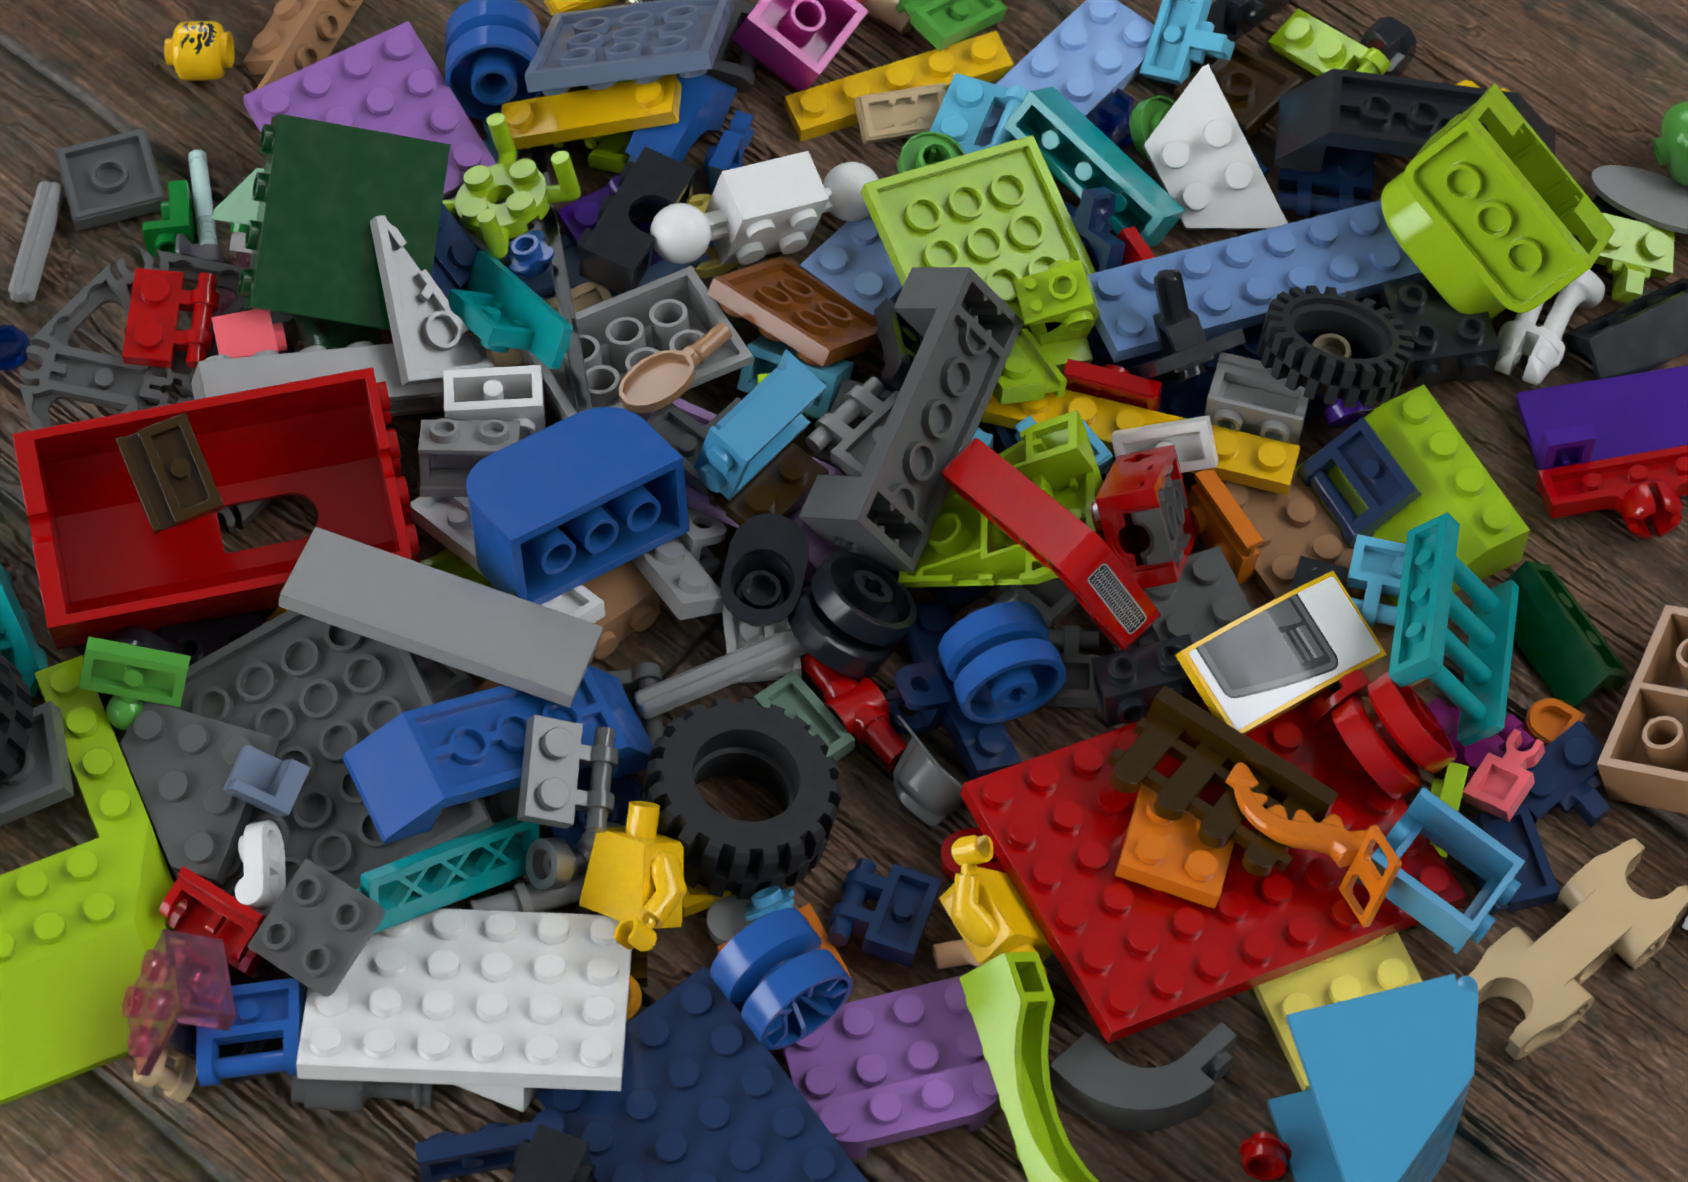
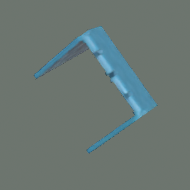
[1267,974,1479,1182]

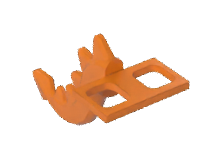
[1225,762,1402,927]

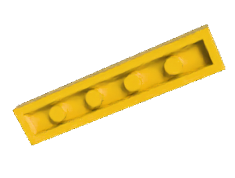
[785,31,1014,142]

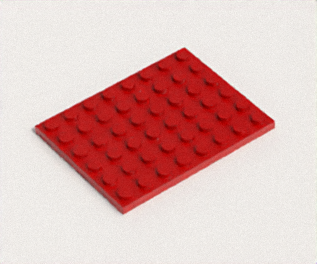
[960,689,1467,1043]

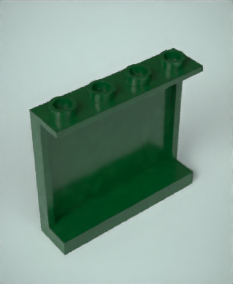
[238,114,451,331]

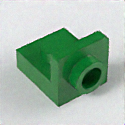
[142,180,195,257]

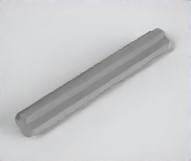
[634,628,808,719]

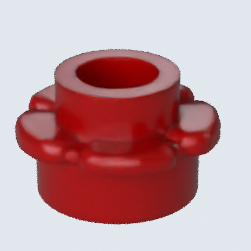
[1239,1132,1292,1181]

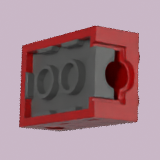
[1091,445,1197,589]

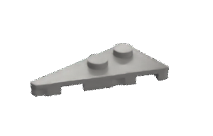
[370,215,494,386]

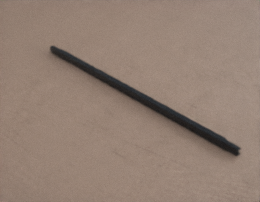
[529,145,593,413]

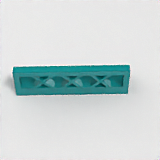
[356,815,540,934]

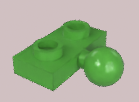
[78,636,191,731]

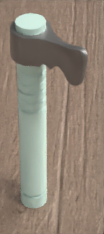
[176,150,224,263]

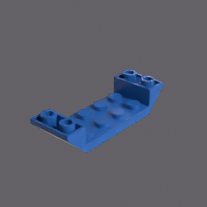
[342,664,653,844]

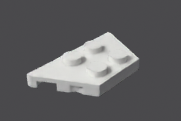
[1142,64,1288,230]

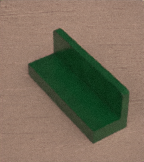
[1503,561,1633,709]

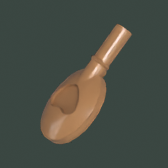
[619,322,732,413]

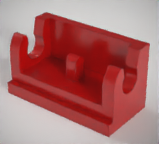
[159,866,266,977]

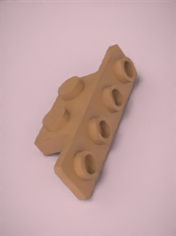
[243,0,363,90]

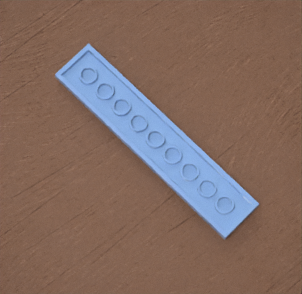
[800,0,1154,315]

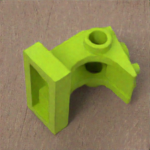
[1012,258,1100,372]

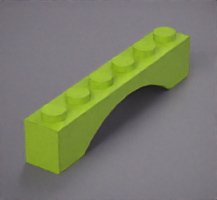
[959,952,1099,1182]

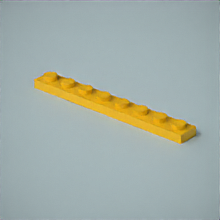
[980,389,1300,496]

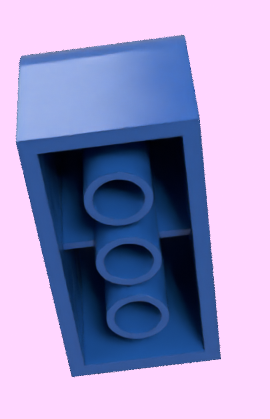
[466,407,690,605]

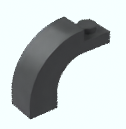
[1049,1022,1237,1131]

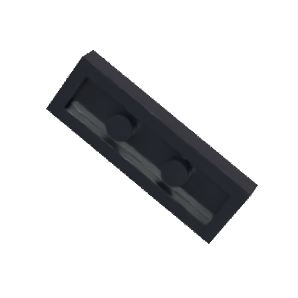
[1565,278,1688,380]

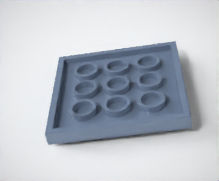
[524,0,734,96]

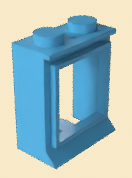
[693,349,827,501]
[1355,787,1525,955]

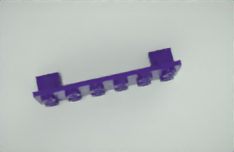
[1516,365,1688,471]

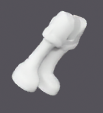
[1494,269,1605,386]

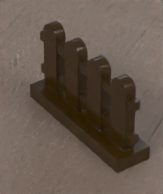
[1108,685,1339,877]

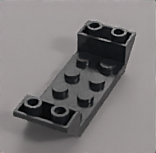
[1274,68,1555,173]

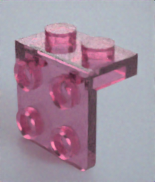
[122,929,236,1076]

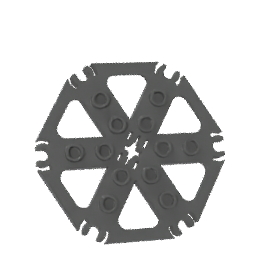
[18,250,314,534]

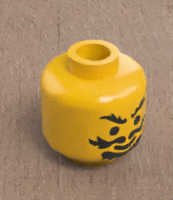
[164,21,235,81]

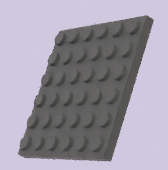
[106,610,494,968]

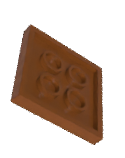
[707,256,882,367]

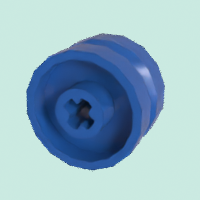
[938,601,1066,724]

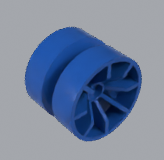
[445,0,542,121]
[710,908,853,1050]

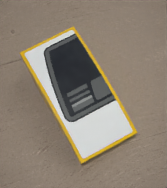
[1175,570,1387,734]

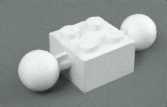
[650,151,879,266]

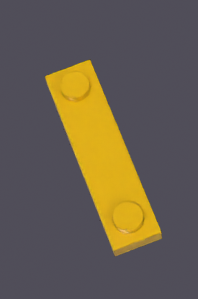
[501,74,682,150]

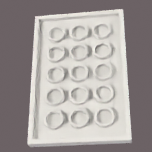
[296,908,632,1091]

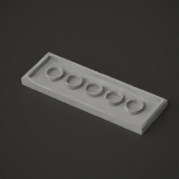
[278,527,603,708]

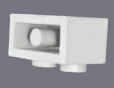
[443,365,546,440]

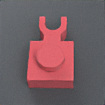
[1463,729,1545,822]

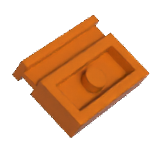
[1188,468,1263,585]

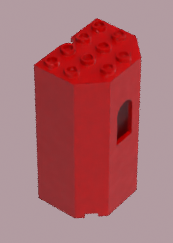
[12,367,421,650]

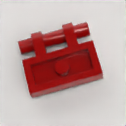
[122,267,220,369]

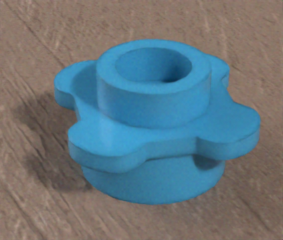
[745,886,795,921]

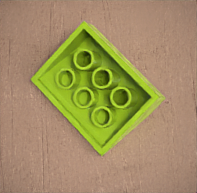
[1295,385,1530,607]

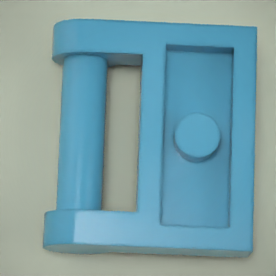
[930,73,1030,154]

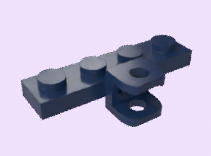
[885,600,1022,780]

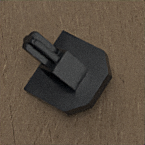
[1133,269,1246,381]

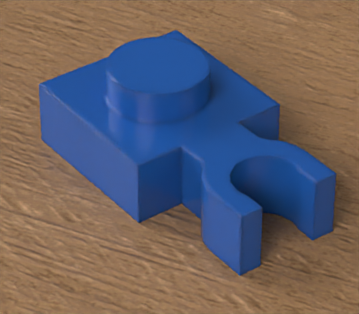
[703,110,754,194]

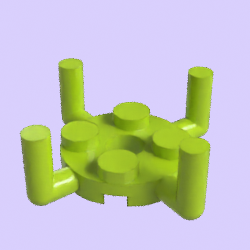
[442,113,581,260]

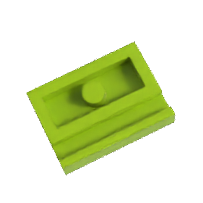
[992,328,1067,405]

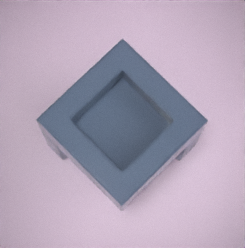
[222,745,311,817]

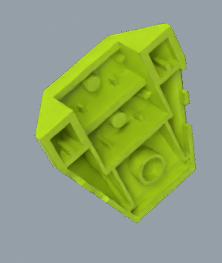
[898,410,1104,588]

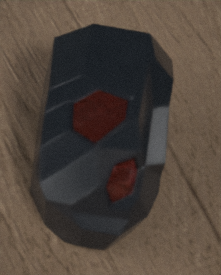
[1355,17,1417,77]

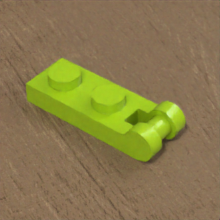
[1269,8,1391,77]

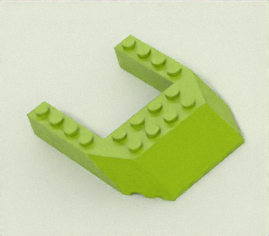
[0,655,190,1106]

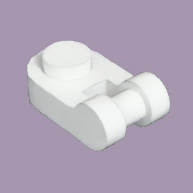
[235,820,286,917]

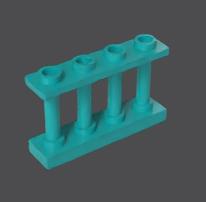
[1388,512,1519,746]

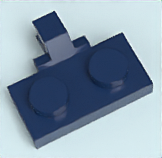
[1065,186,1126,272]
[1521,720,1610,828]

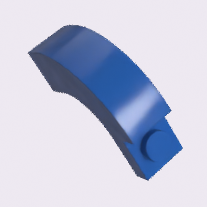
[625,74,737,163]

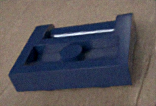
[1297,417,1422,548]

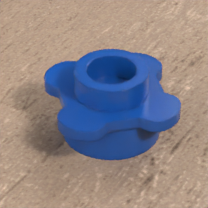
[504,230,555,278]

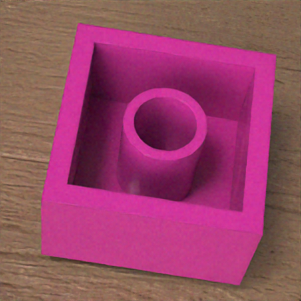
[731,0,869,92]

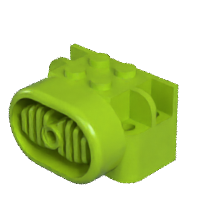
[1381,84,1616,319]

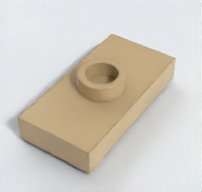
[854,83,947,145]

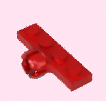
[1536,445,1688,540]

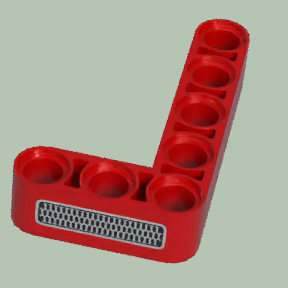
[940,438,1161,651]

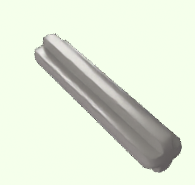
[8,180,64,304]

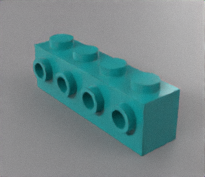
[1003,86,1186,248]

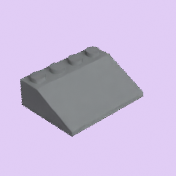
[520,266,754,421]

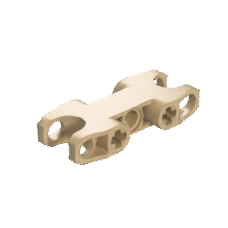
[1468,838,1688,1060]

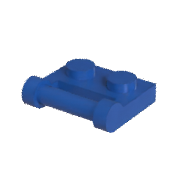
[196,978,306,1087]

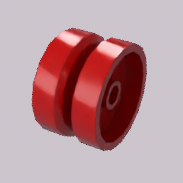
[1331,669,1457,801]

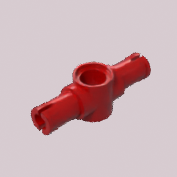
[801,653,908,772]

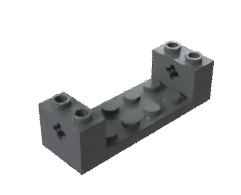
[799,267,1023,572]

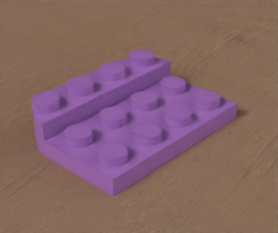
[781,975,1000,1159]

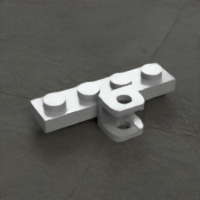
[631,508,727,620]

